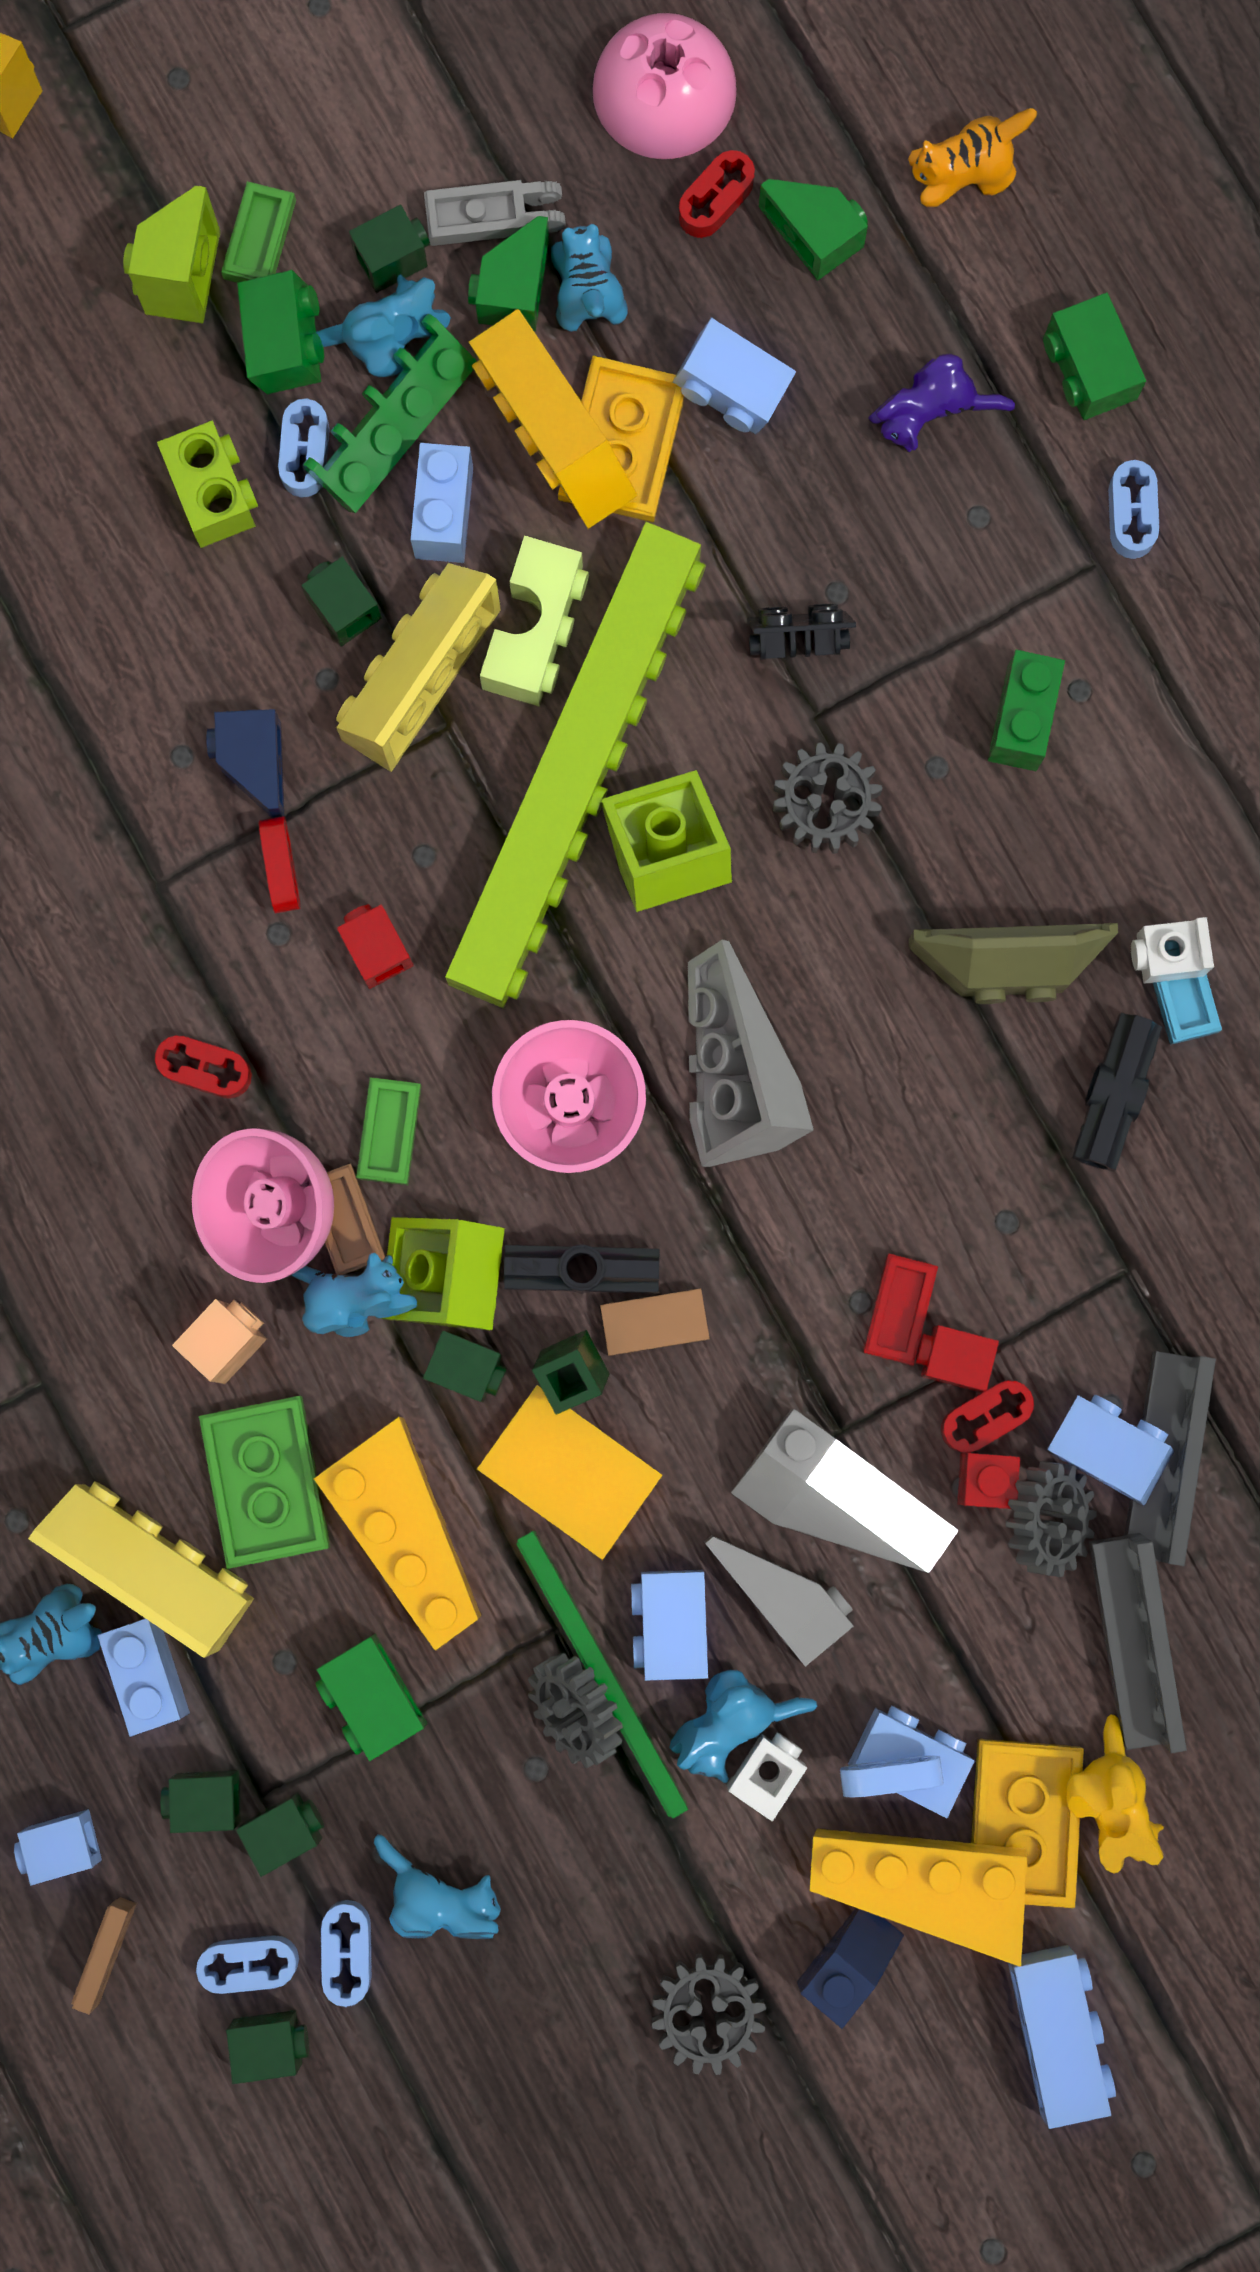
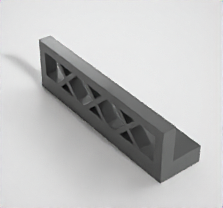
[1124,1351,1216,1566]
[1089,1533,1187,1753]

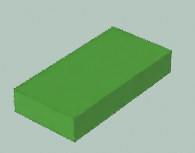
[221,181,296,283]
[356,1077,422,1185]

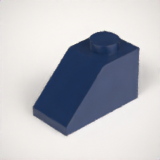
[206,709,285,818]
[797,1908,904,2029]

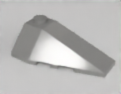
[688,940,814,1167]
[731,1409,958,1573]

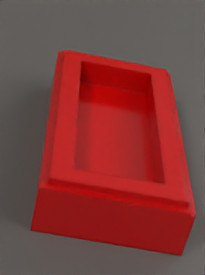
[862,1254,938,1366]

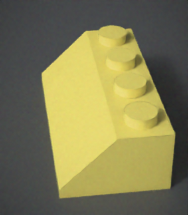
[336,563,501,772]
[28,1481,254,1658]

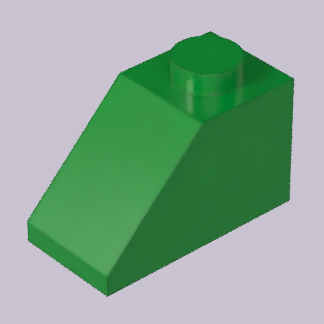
[758,179,868,281]
[468,216,549,331]

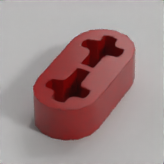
[679,150,755,238]
[259,816,301,913]
[155,1035,252,1099]
[941,1380,1034,1453]

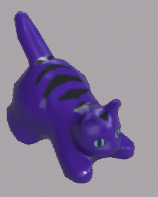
[868,354,1015,452]

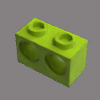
[157,420,258,548]

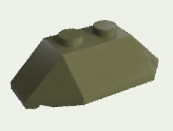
[909,923,1118,1004]

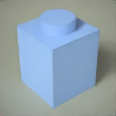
[14,1809,102,1886]

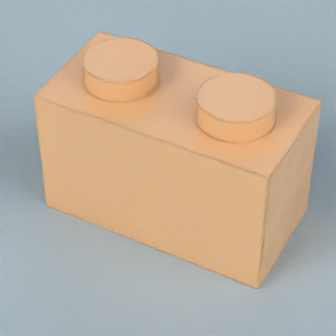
[172,1299,267,1384]

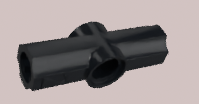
[1072,1013,1162,1172]
[504,1244,660,1294]

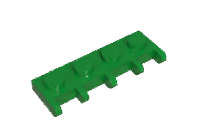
[303,314,477,513]

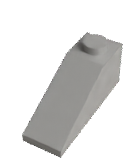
[704,1535,854,1667]

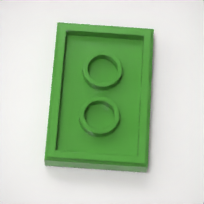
[199,1396,330,1569]

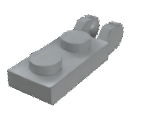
[424,180,566,246]

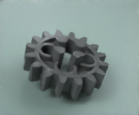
[773,742,882,854]
[1006,1461,1097,1577]
[528,1653,623,1768]
[652,1953,766,2075]

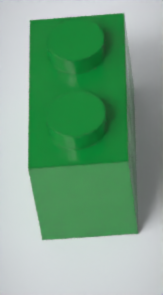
[237,270,325,394]
[1043,292,1146,421]
[988,650,1065,772]
[315,1633,428,1762]

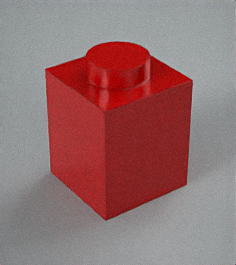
[337,904,414,989]
[915,1325,999,1392]
[957,1453,1020,1509]

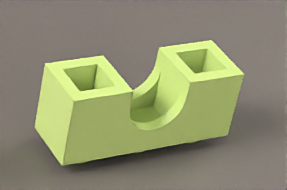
[480,535,589,706]

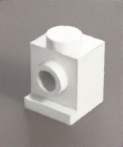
[1131,917,1214,984]
[727,1732,807,1821]

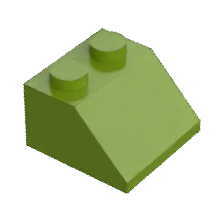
[123,186,220,323]
[601,770,732,912]
[380,1217,505,1330]

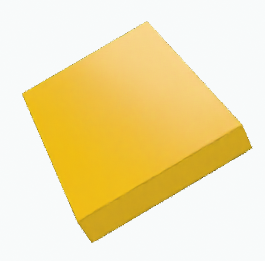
[558,356,685,523]
[477,1385,662,1560]
[971,1739,1084,1908]

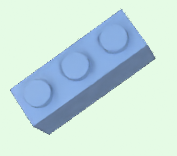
[1008,1945,1116,2129]

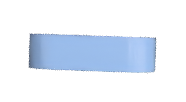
[278,398,330,498]
[1108,460,1159,559]
[840,1756,944,1797]
[321,1900,372,2007]
[196,1935,299,1994]

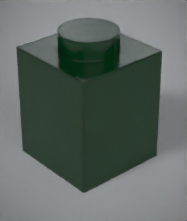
[349,204,430,293]
[302,556,382,647]
[532,1330,610,1415]
[423,1331,507,1403]
[160,1770,241,1833]
[236,1792,324,1877]
[226,2010,309,2084]

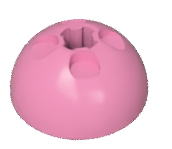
[593,13,736,159]
[492,1020,646,1173]
[192,1128,334,1283]

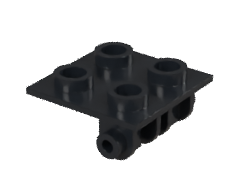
[747,604,856,660]

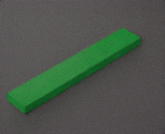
[516,1530,689,1819]

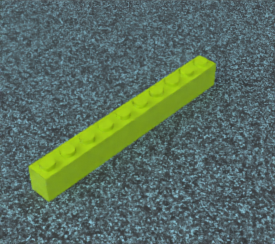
[445,522,706,1009]

